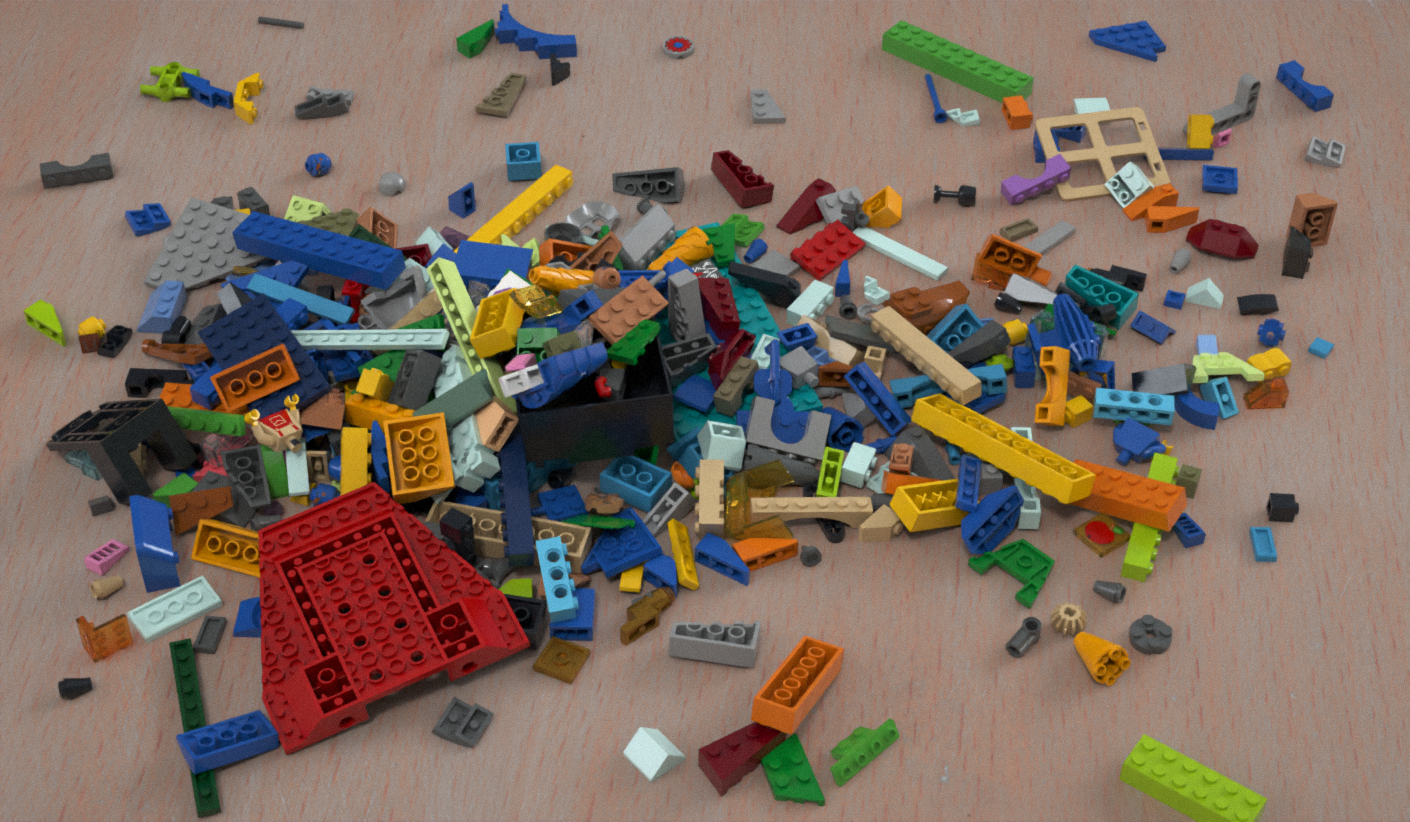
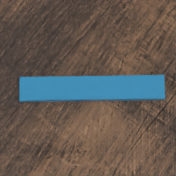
[247,273,355,325]

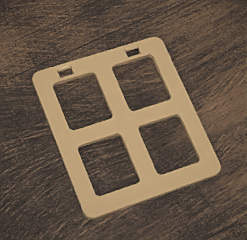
[1035,107,1170,201]

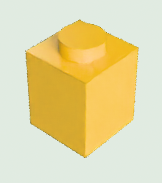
[1064,395,1093,428]

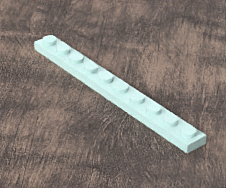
[290,329,450,350]

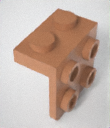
[1067,371,1102,404]

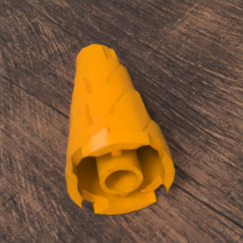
[647,226,714,271]
[529,266,594,297]

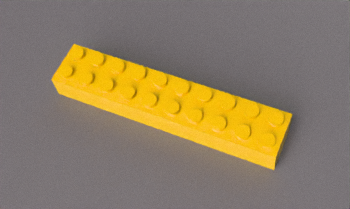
[911,393,1096,504]

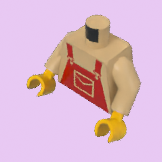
[244,394,303,453]

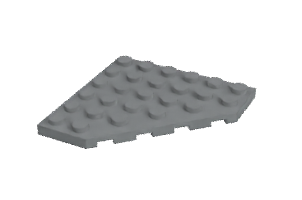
[144,197,272,290]

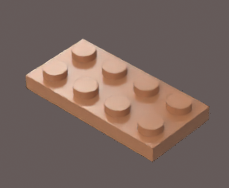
[587,275,669,345]

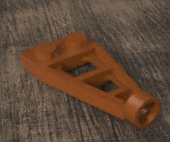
[141,339,212,365]

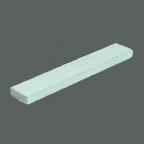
[853,226,948,281]

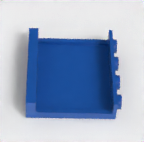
[454,240,533,294]

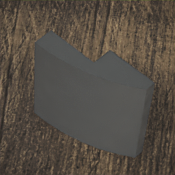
[432,697,494,748]

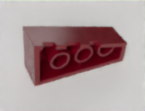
[697,277,740,340]
[698,722,786,797]

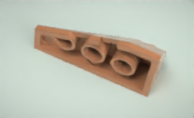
[570,231,623,271]

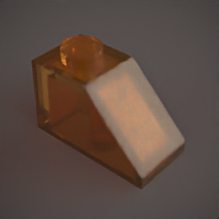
[1243,379,1289,410]

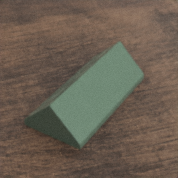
[412,368,493,429]

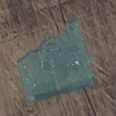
[64,450,102,481]

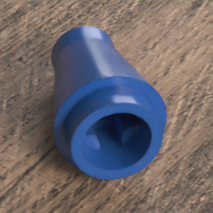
[743,239,768,264]

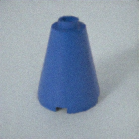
[821,407,864,453]

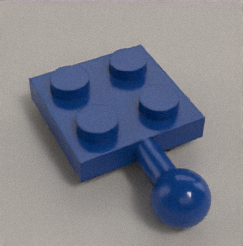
[530,485,589,522]

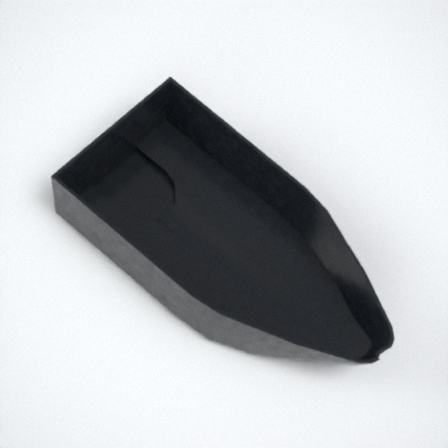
[511,252,674,469]

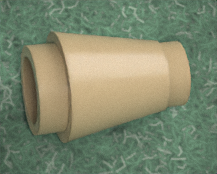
[89,575,123,599]

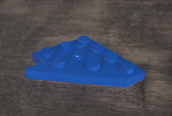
[581,506,663,578]

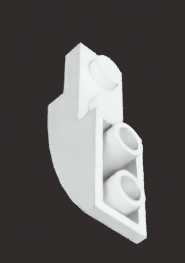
[498,364,544,398]

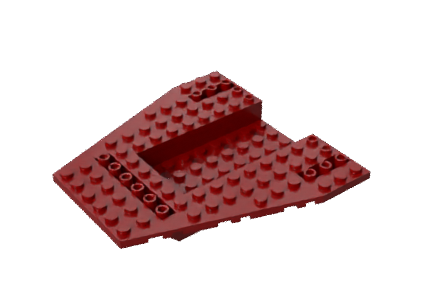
[258,482,530,756]

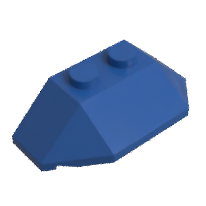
[961,485,1024,554]

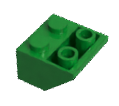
[517,327,561,363]

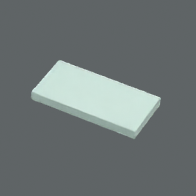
[127,575,223,643]

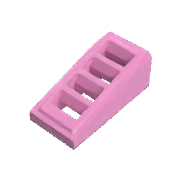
[505,353,537,372]
[84,539,129,576]

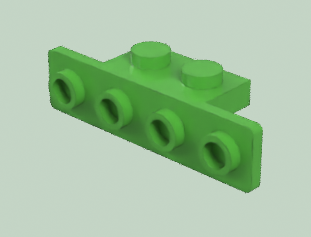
[830,719,900,786]

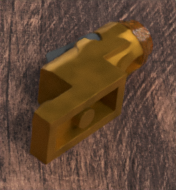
[620,587,675,646]

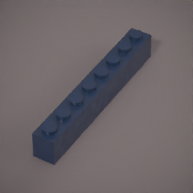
[495,424,535,567]

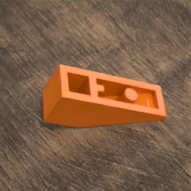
[1122,183,1179,221]
[881,470,943,494]
[732,538,798,572]

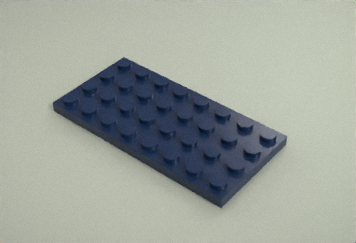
[197,293,332,420]

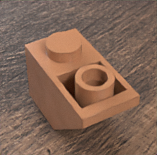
[889,443,914,475]

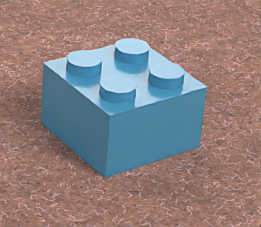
[505,142,542,181]

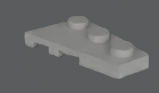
[750,89,786,124]
[816,186,864,224]

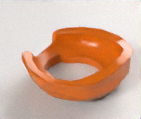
[671,461,695,490]

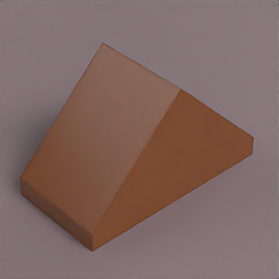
[817,361,853,387]

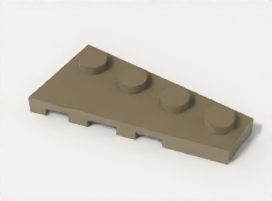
[476,72,527,117]

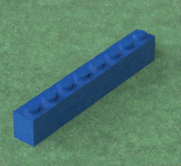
[190,298,309,410]

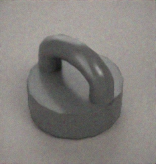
[800,545,821,567]

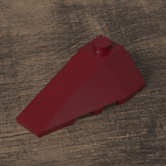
[776,178,837,235]

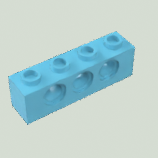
[1093,388,1175,426]
[535,536,579,623]

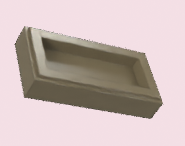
[999,218,1038,242]

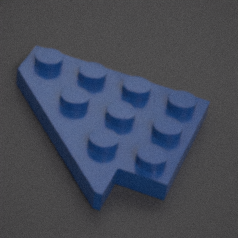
[1088,21,1166,62]
[220,260,309,310]

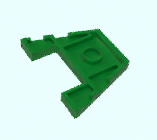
[968,539,1055,609]

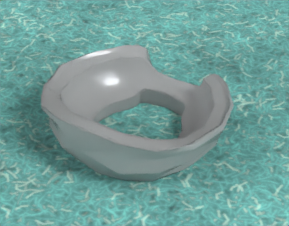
[857,303,884,325]

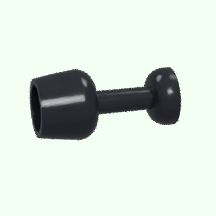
[933,185,976,206]

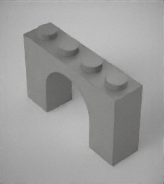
[745,396,831,465]

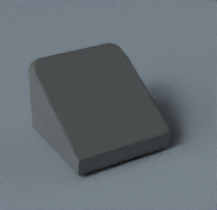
[88,495,113,516]

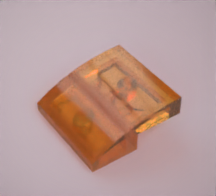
[971,253,1010,291]

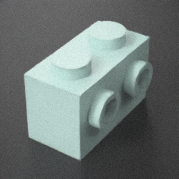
[839,442,878,488]

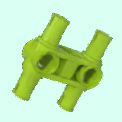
[140,62,200,102]

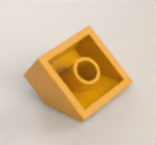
[862,185,902,228]

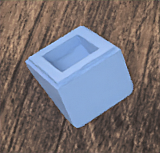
[1195,335,1218,355]

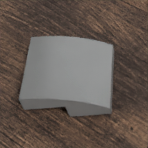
[1304,136,1346,167]

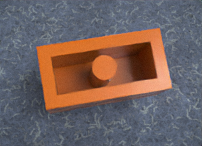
[1001,96,1033,130]

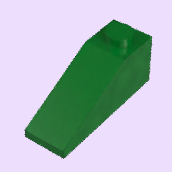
[456,19,495,59]

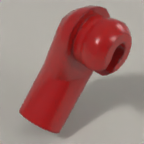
[594,376,612,398]

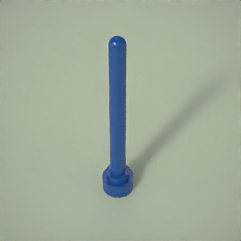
[925,74,947,123]

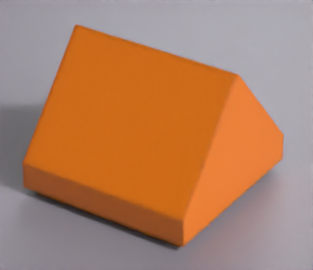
[1030,266,1053,286]

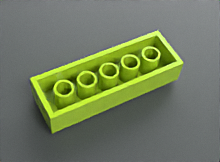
[1119,734,1267,822]

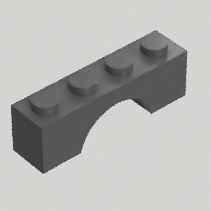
[40,153,114,189]

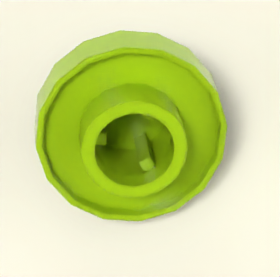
[986,354,1014,373]

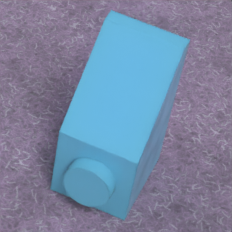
[1199,377,1239,419]

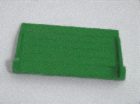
[561,514,635,529]

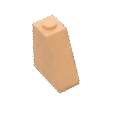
[474,395,518,452]

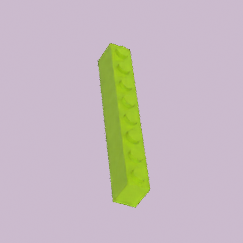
[1121,453,1180,582]

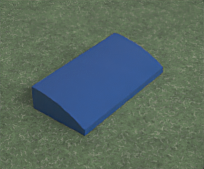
[176,710,279,775]

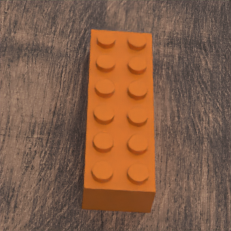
[1069,459,1187,532]
[751,635,844,734]

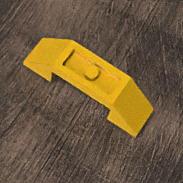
[233,73,264,124]

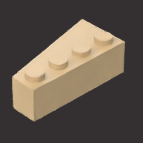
[695,459,724,541]

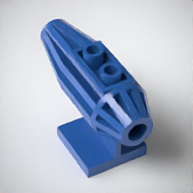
[1027,294,1101,376]

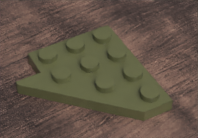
[297,208,359,236]

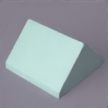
[623,727,686,782]

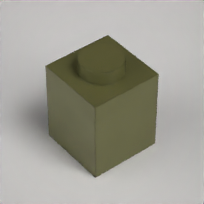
[1176,464,1202,499]

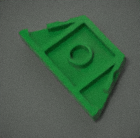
[761,733,825,806]

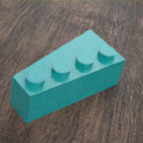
[1065,264,1139,331]

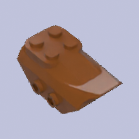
[882,280,970,336]

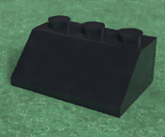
[504,594,547,649]

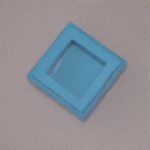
[1308,337,1334,359]

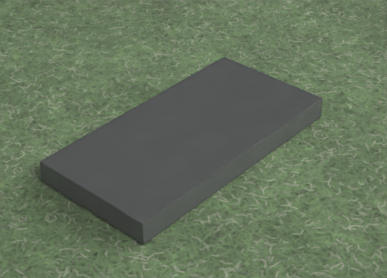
[824,315,900,354]

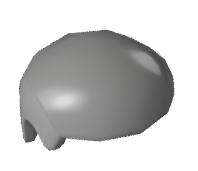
[378,172,406,196]

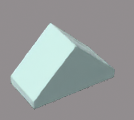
[1185,278,1224,309]

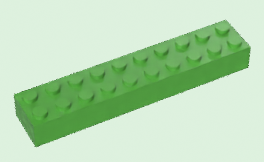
[882,20,1034,103]

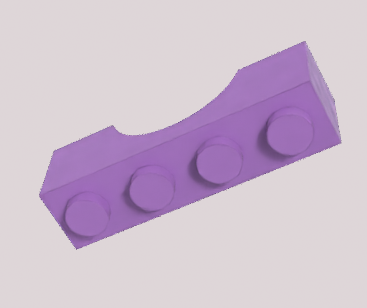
[1001,154,1071,206]

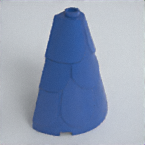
[512,342,608,408]

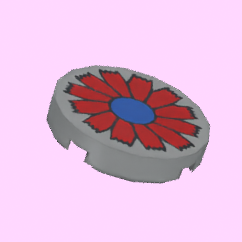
[663,36,694,59]

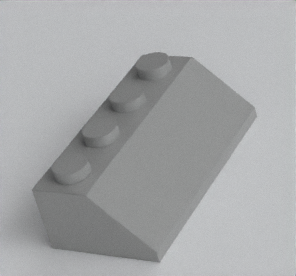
[618,203,676,270]

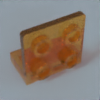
[75,614,133,663]

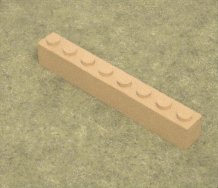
[871,306,982,405]

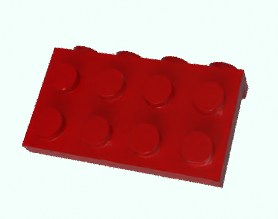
[790,219,866,281]

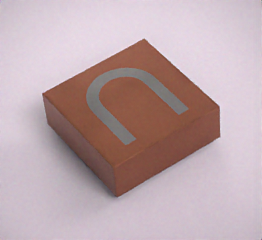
[79,333,101,354]

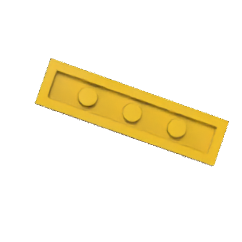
[667,519,699,591]

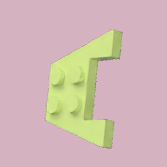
[1192,352,1265,383]

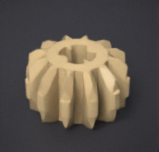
[1051,601,1087,637]

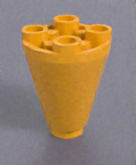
[1073,632,1131,686]

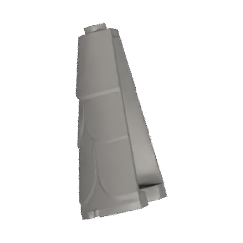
[361,265,427,330]

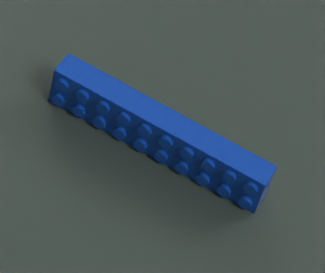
[232,211,406,290]

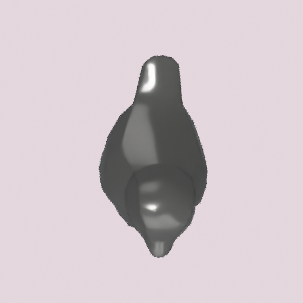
[483,557,516,589]

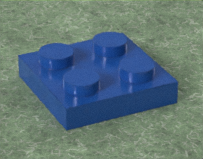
[1202,165,1238,194]

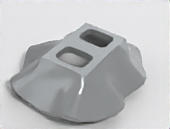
[565,201,620,237]

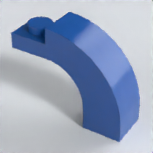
[1174,390,1219,430]

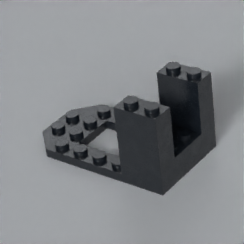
[46,398,198,504]

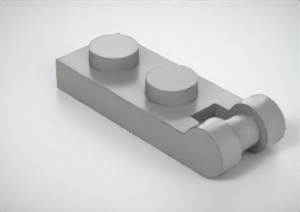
[306,86,354,105]

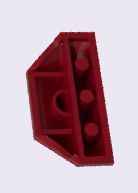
[1185,218,1259,259]
[707,329,756,391]

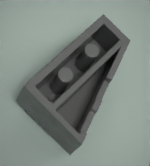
[662,333,716,389]

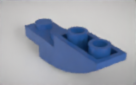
[181,72,234,110]

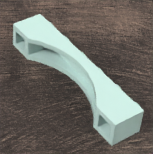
[1011,427,1041,529]

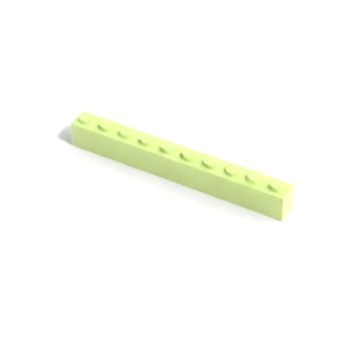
[426,257,517,415]

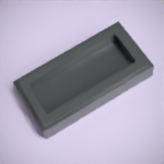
[193,615,227,655]

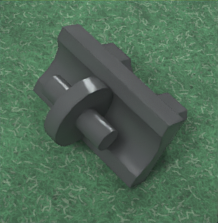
[841,200,869,232]

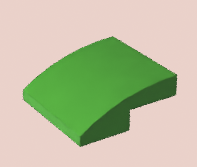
[721,213,765,247]

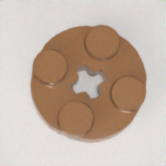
[585,493,625,513]

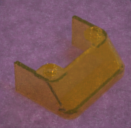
[724,459,794,541]

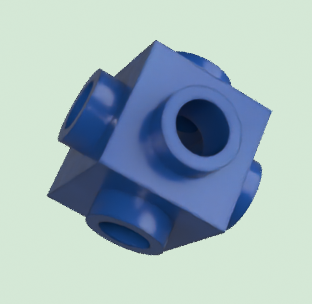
[1257,319,1286,347]

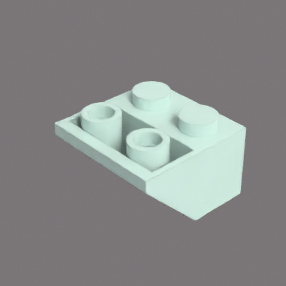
[1104,161,1154,208]
[697,421,746,471]

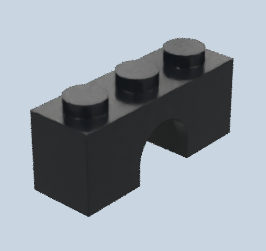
[125,368,189,398]
[439,508,477,566]

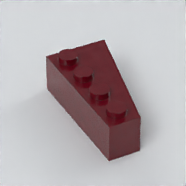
[711,150,774,208]

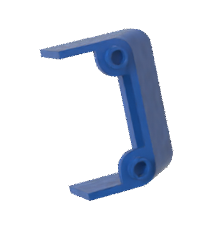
[129,495,180,593]

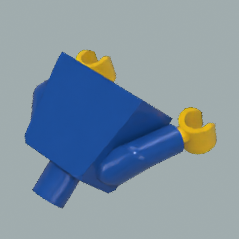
[1113,417,1173,466]

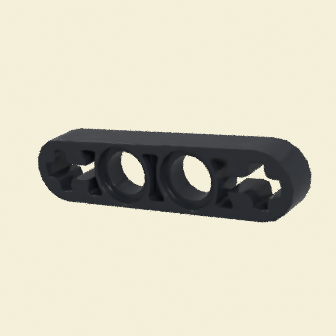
[803,483,845,543]

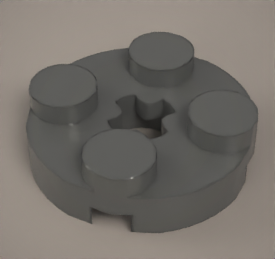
[1129,615,1173,655]

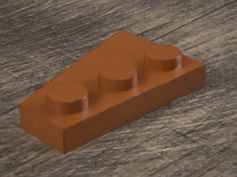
[169,486,234,535]

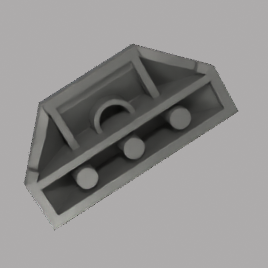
[184,304,227,358]

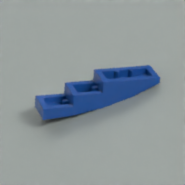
[371,420,390,492]

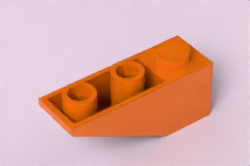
[1144,206,1200,233]

